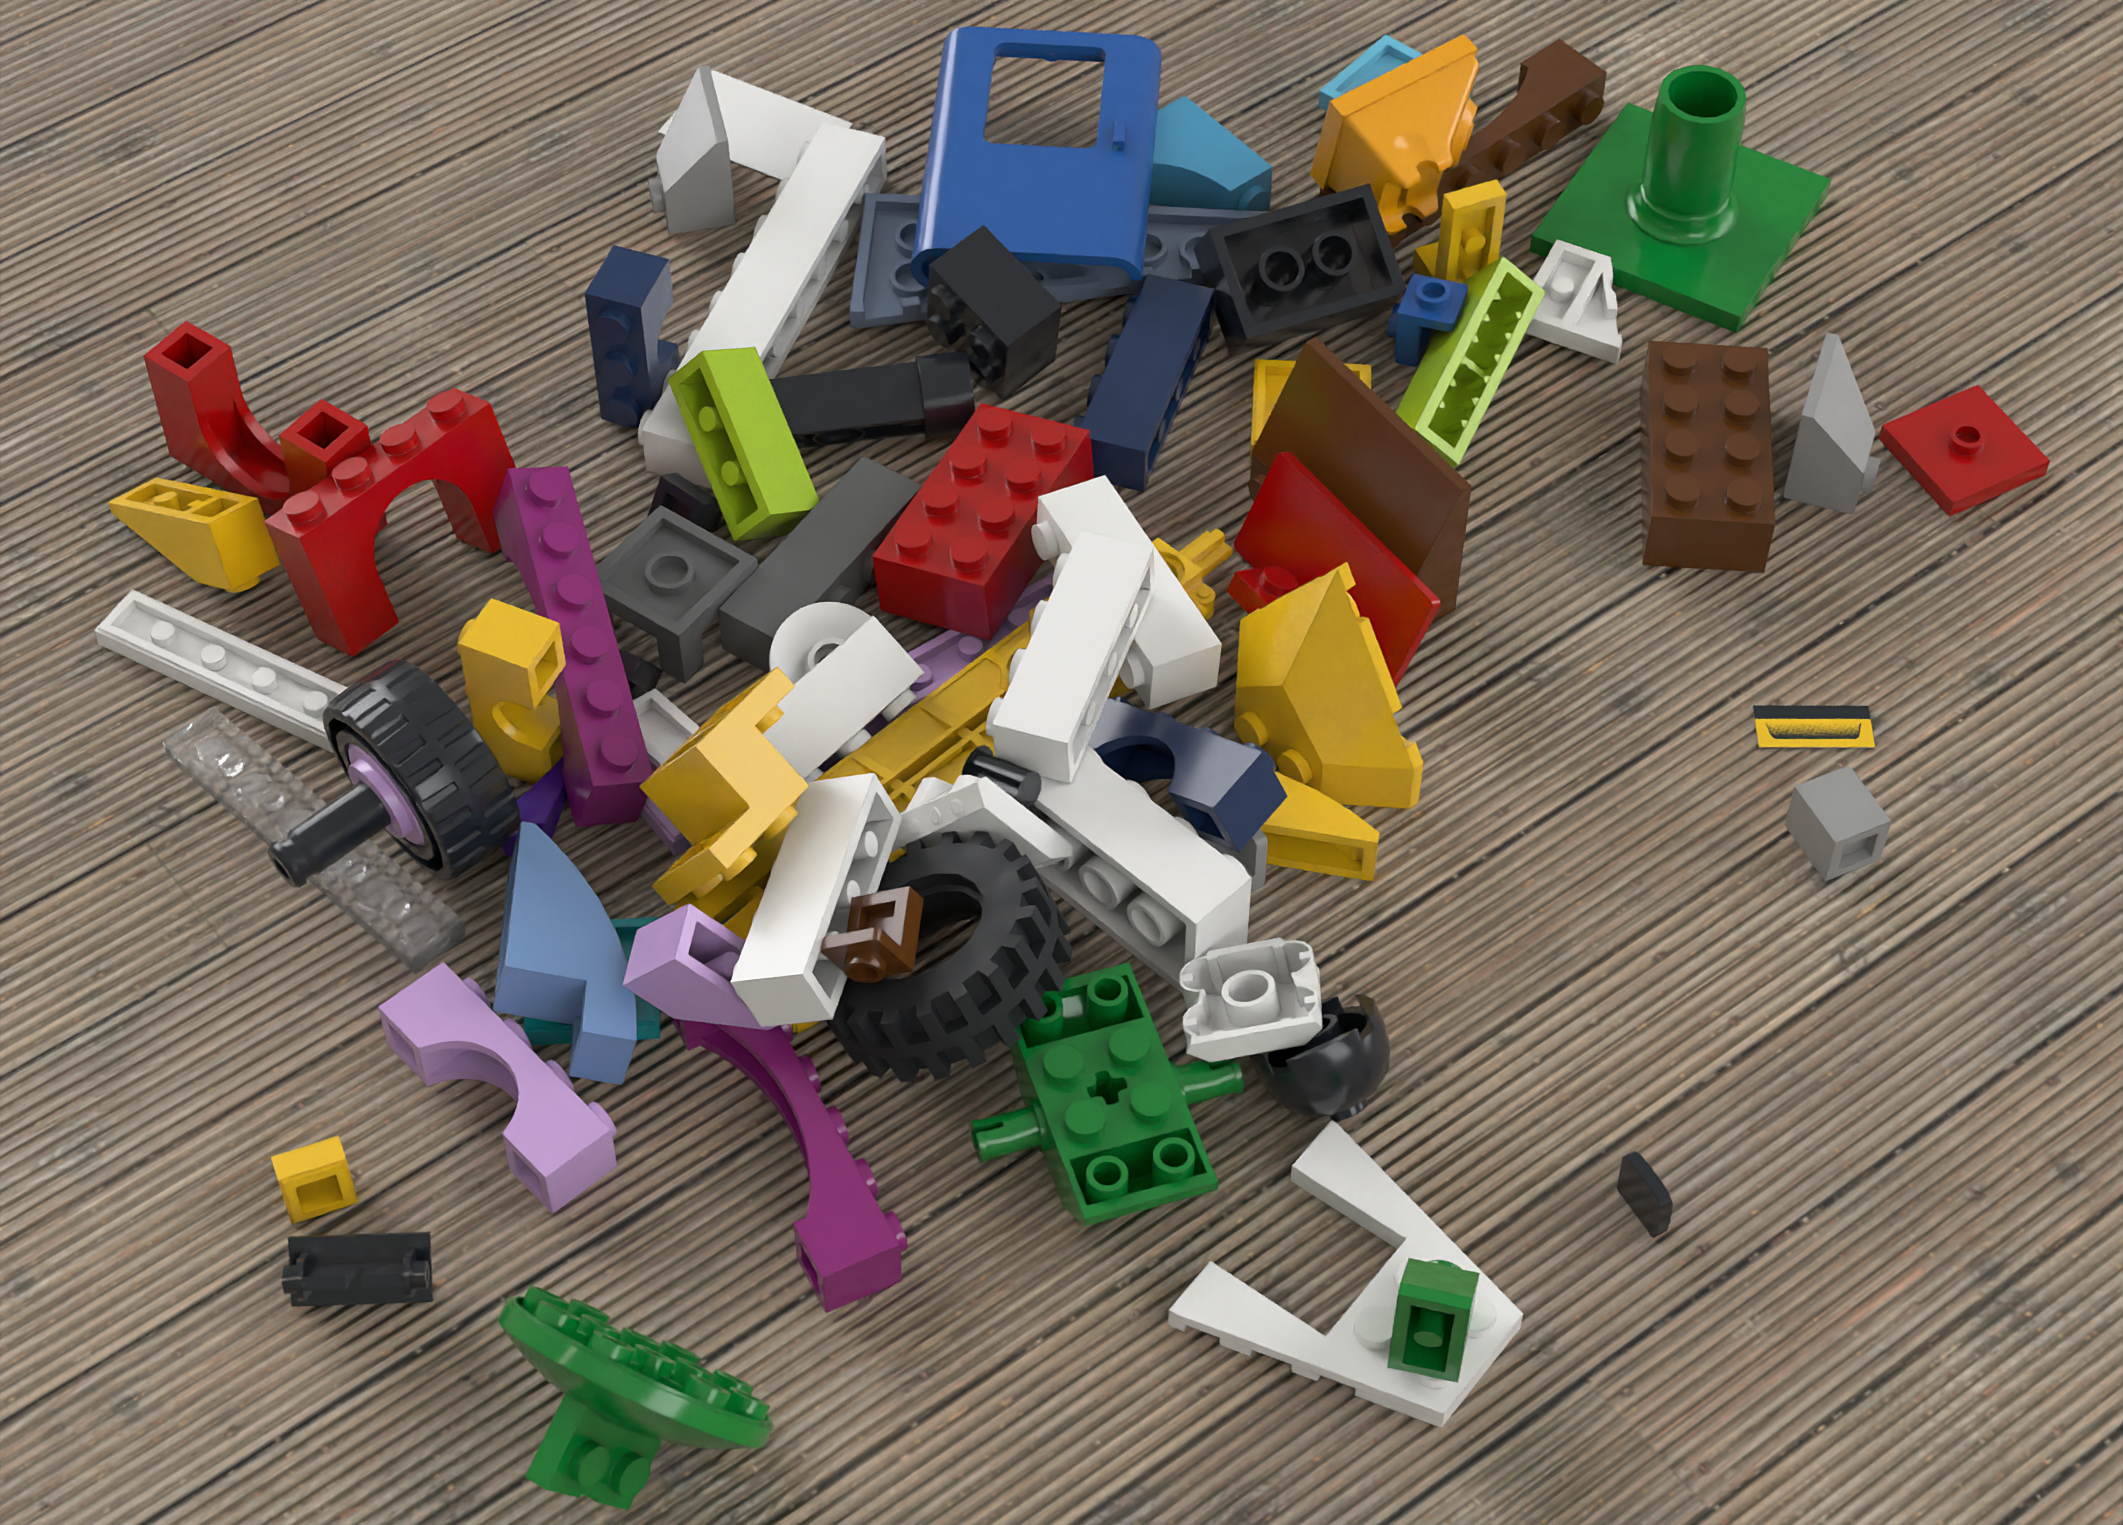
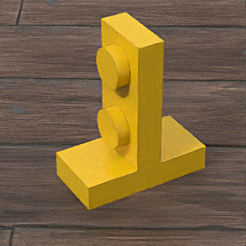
[1413,179,1507,283]

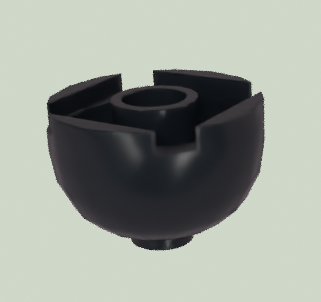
[1250,994,1390,1121]

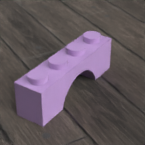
[378,962,617,1214]

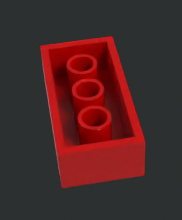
[872,403,1094,641]

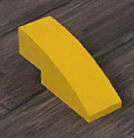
[1260,771,1380,881]

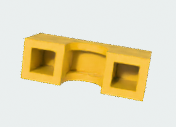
[457,598,566,785]

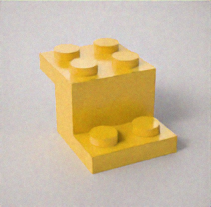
[639,666,809,906]

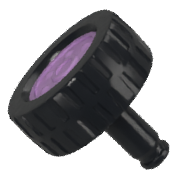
[267,659,521,888]

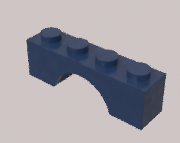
[1088,696,1288,852]

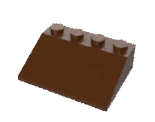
[1248,337,1472,623]

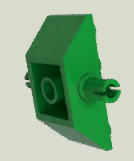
[969,962,1244,1226]

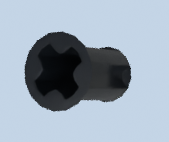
[961,745,1042,809]

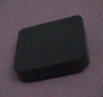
[1617,1151,1673,1238]

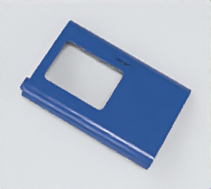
[910,26,1162,289]

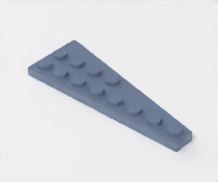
[850,193,1269,328]

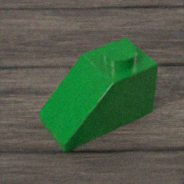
[1387,1258,1480,1383]

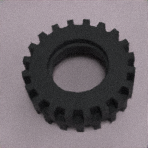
[825,831,1072,1083]

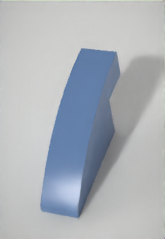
[493,821,637,1085]

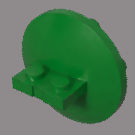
[497,1285,774,1510]

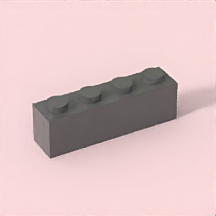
[718,456,922,673]

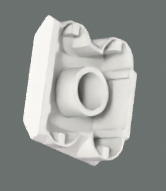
[891,775,1073,870]
[1179,937,1322,1062]

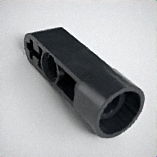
[769,350,975,449]

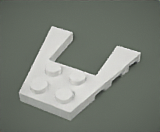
[1168,1120,1523,1428]

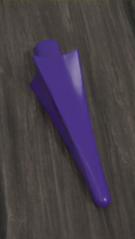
[502,756,568,857]

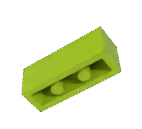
[667,347,820,542]

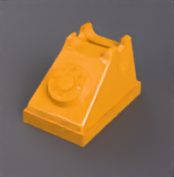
[1310,34,1479,235]

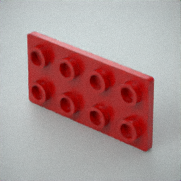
[1226,451,1441,689]

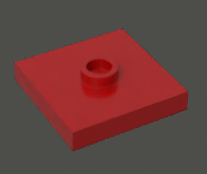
[1879,385,2050,517]

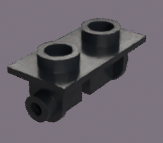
[282,1232,434,1307]

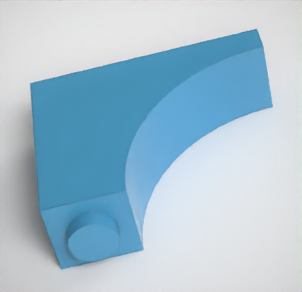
[1114,95,1273,211]

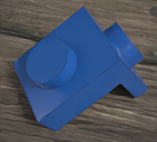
[1388,273,1468,367]

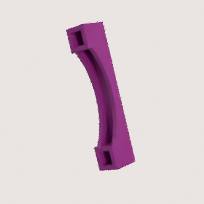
[492,466,653,827]
[670,1016,908,1313]

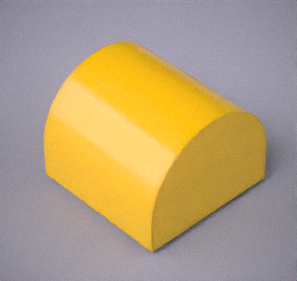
[271,1136,359,1224]

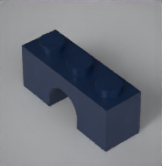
[584,245,680,429]

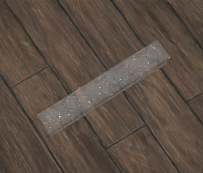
[163,706,466,974]

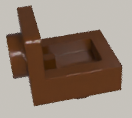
[821,886,924,983]

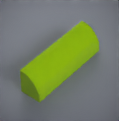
[1395,256,1546,468]

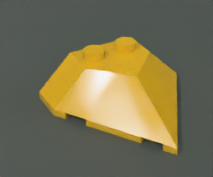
[1234,562,1424,809]

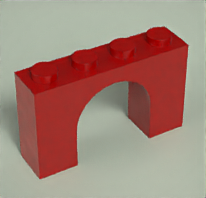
[143,321,388,535]
[263,387,516,657]

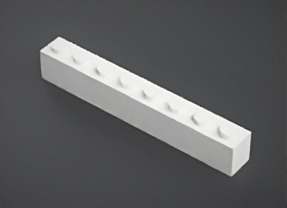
[638,122,887,489]

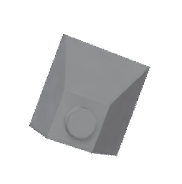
[648,65,736,235]
[1783,332,1881,514]

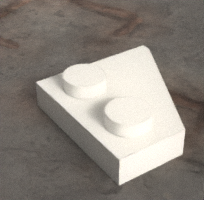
[1525,239,1622,364]

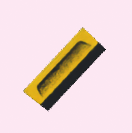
[1753,705,1875,748]

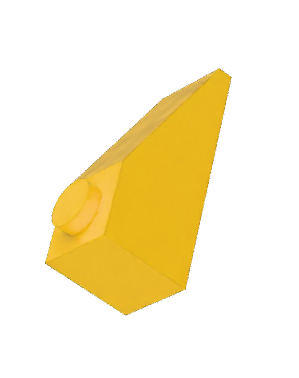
[108,477,280,593]

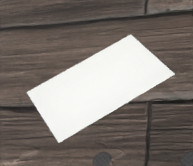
[658,70,853,180]

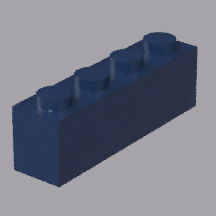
[1072,274,1215,492]

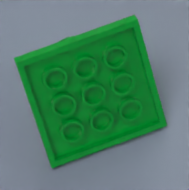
[1529,65,1831,333]

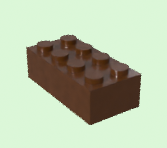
[1640,341,1775,573]

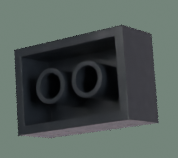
[1193,183,1406,357]

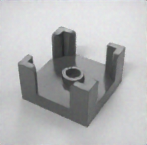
[596,505,758,684]

